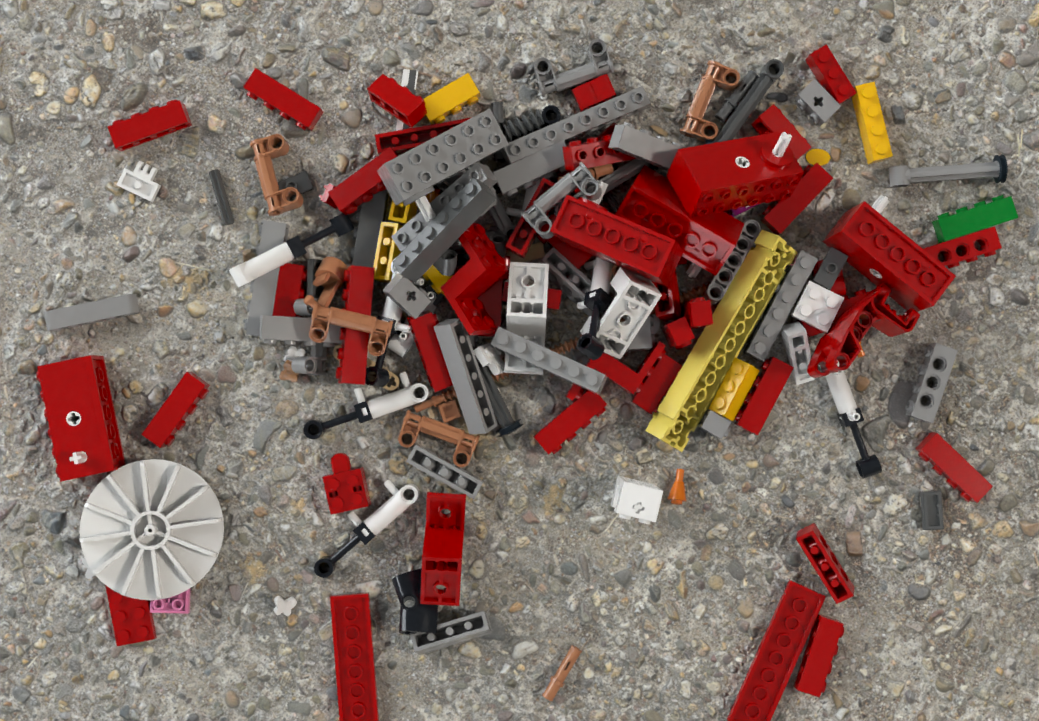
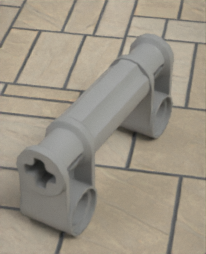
[534,39,615,97]
[520,162,602,239]
[291,298,328,376]

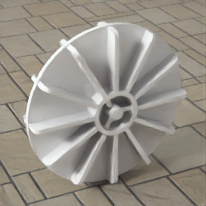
[79,459,224,600]

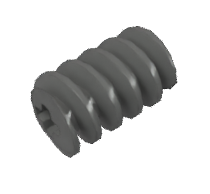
[503,109,545,142]

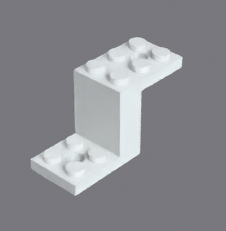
[504,262,549,375]

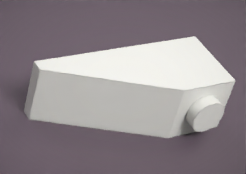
[781,321,815,385]

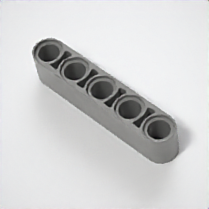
[703,220,760,305]
[44,294,140,332]

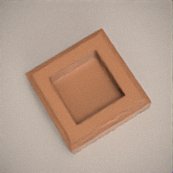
[438,399,462,423]

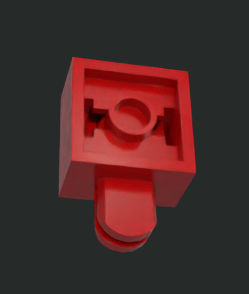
[322,453,371,515]

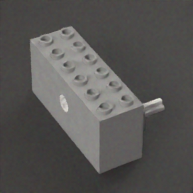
[377,108,509,222]

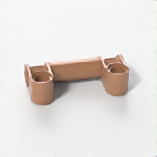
[679,60,740,142]
[250,134,304,216]
[309,303,393,356]
[398,410,480,467]

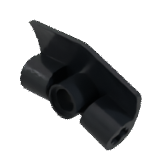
[392,568,438,635]

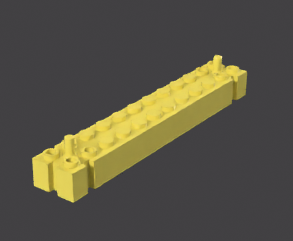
[645,230,798,452]

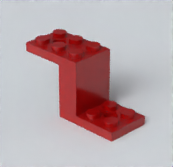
[441,223,508,336]
[565,341,666,401]
[420,492,466,606]

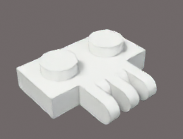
[117,161,161,202]
[473,342,505,375]

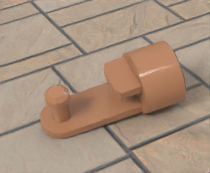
[304,257,348,316]

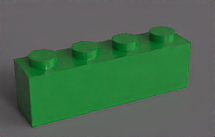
[932,195,1018,243]

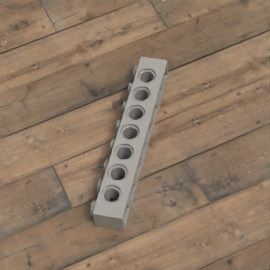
[501,86,650,166]

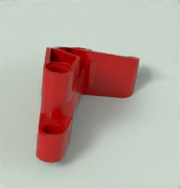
[807,282,920,378]

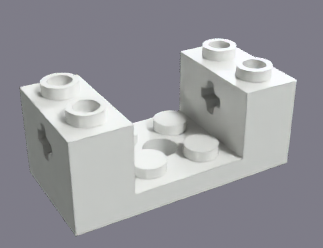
[580,267,662,359]
[611,476,663,525]

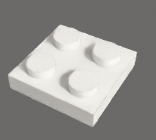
[791,281,844,333]

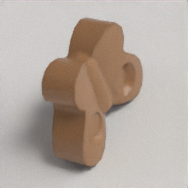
[279,360,299,382]

